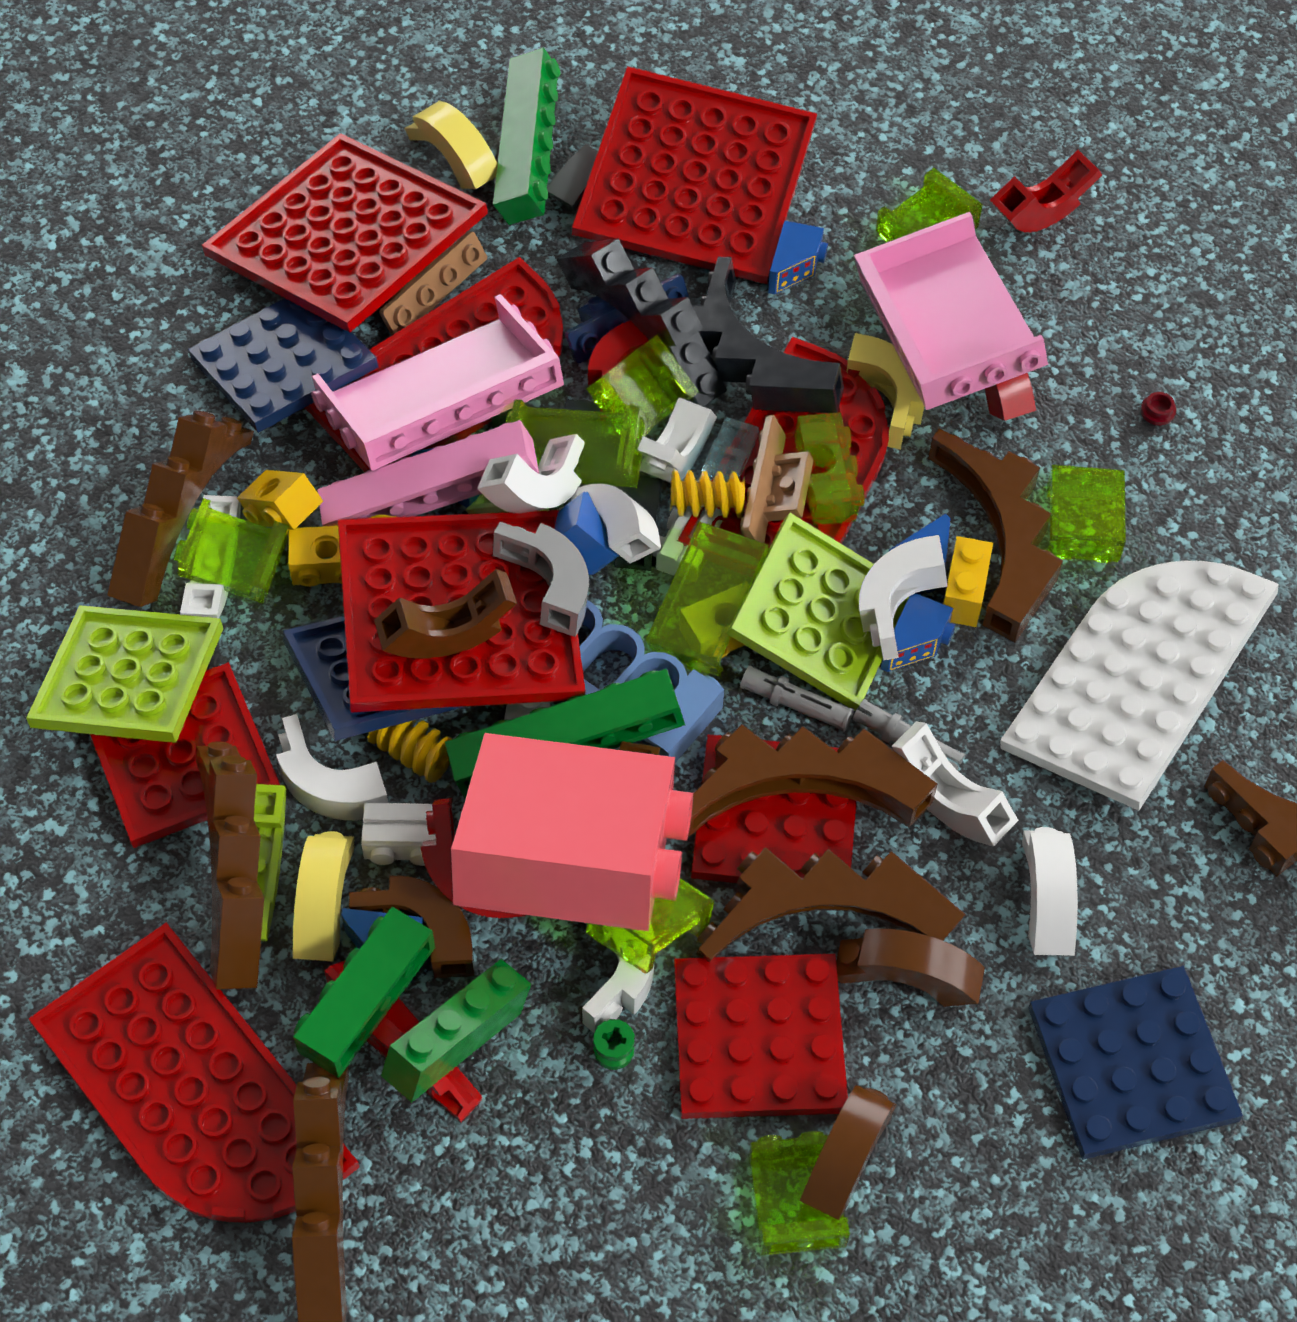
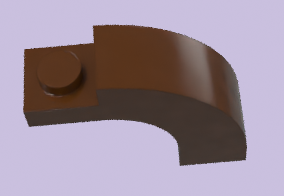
[374,569,517,659]
[349,876,475,978]
[836,929,985,1007]
[800,1085,897,1220]

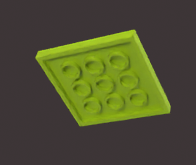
[726,513,909,711]
[26,605,224,743]

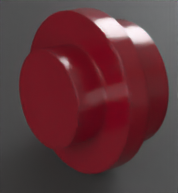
[1140,392,1177,425]

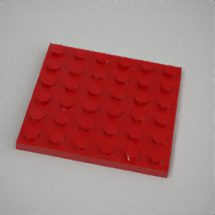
[572,66,817,284]
[202,133,488,333]
[338,510,586,712]

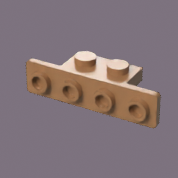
[379,231,487,335]
[741,415,814,550]

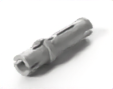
[740,665,854,732]
[853,699,965,770]

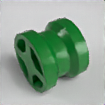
[593,1019,635,1070]

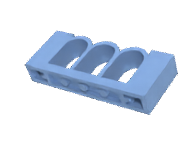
[565,600,724,763]

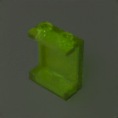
[876,168,983,242]
[586,335,699,444]
[1047,465,1126,563]
[174,498,289,604]
[586,878,714,974]
[749,1131,850,1256]

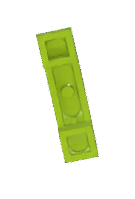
[254,784,286,941]

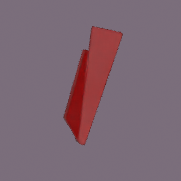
[324,961,482,1122]

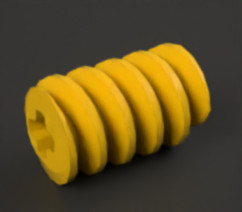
[670,470,745,518]
[367,720,451,783]

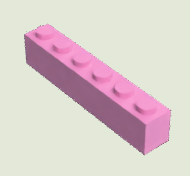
[317,420,539,526]

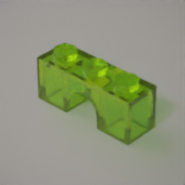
[794,413,865,525]

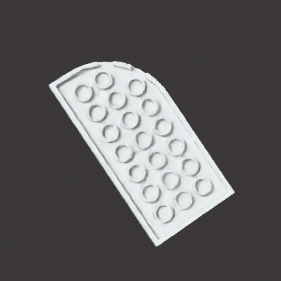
[1000,561,1279,811]

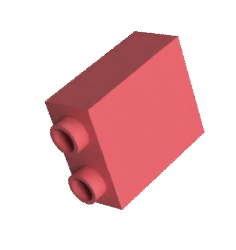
[451,733,693,931]

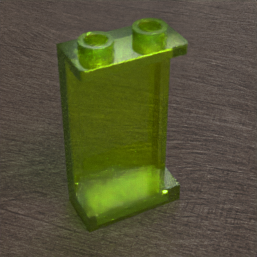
[506,399,648,488]
[646,522,770,676]

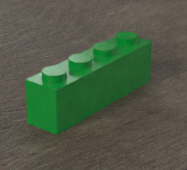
[293,907,435,1078]
[381,959,531,1103]

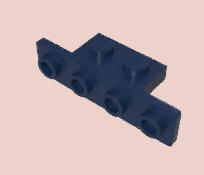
[565,274,691,363]

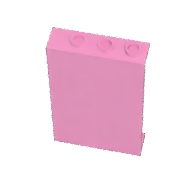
[854,212,1048,410]
[311,294,564,471]

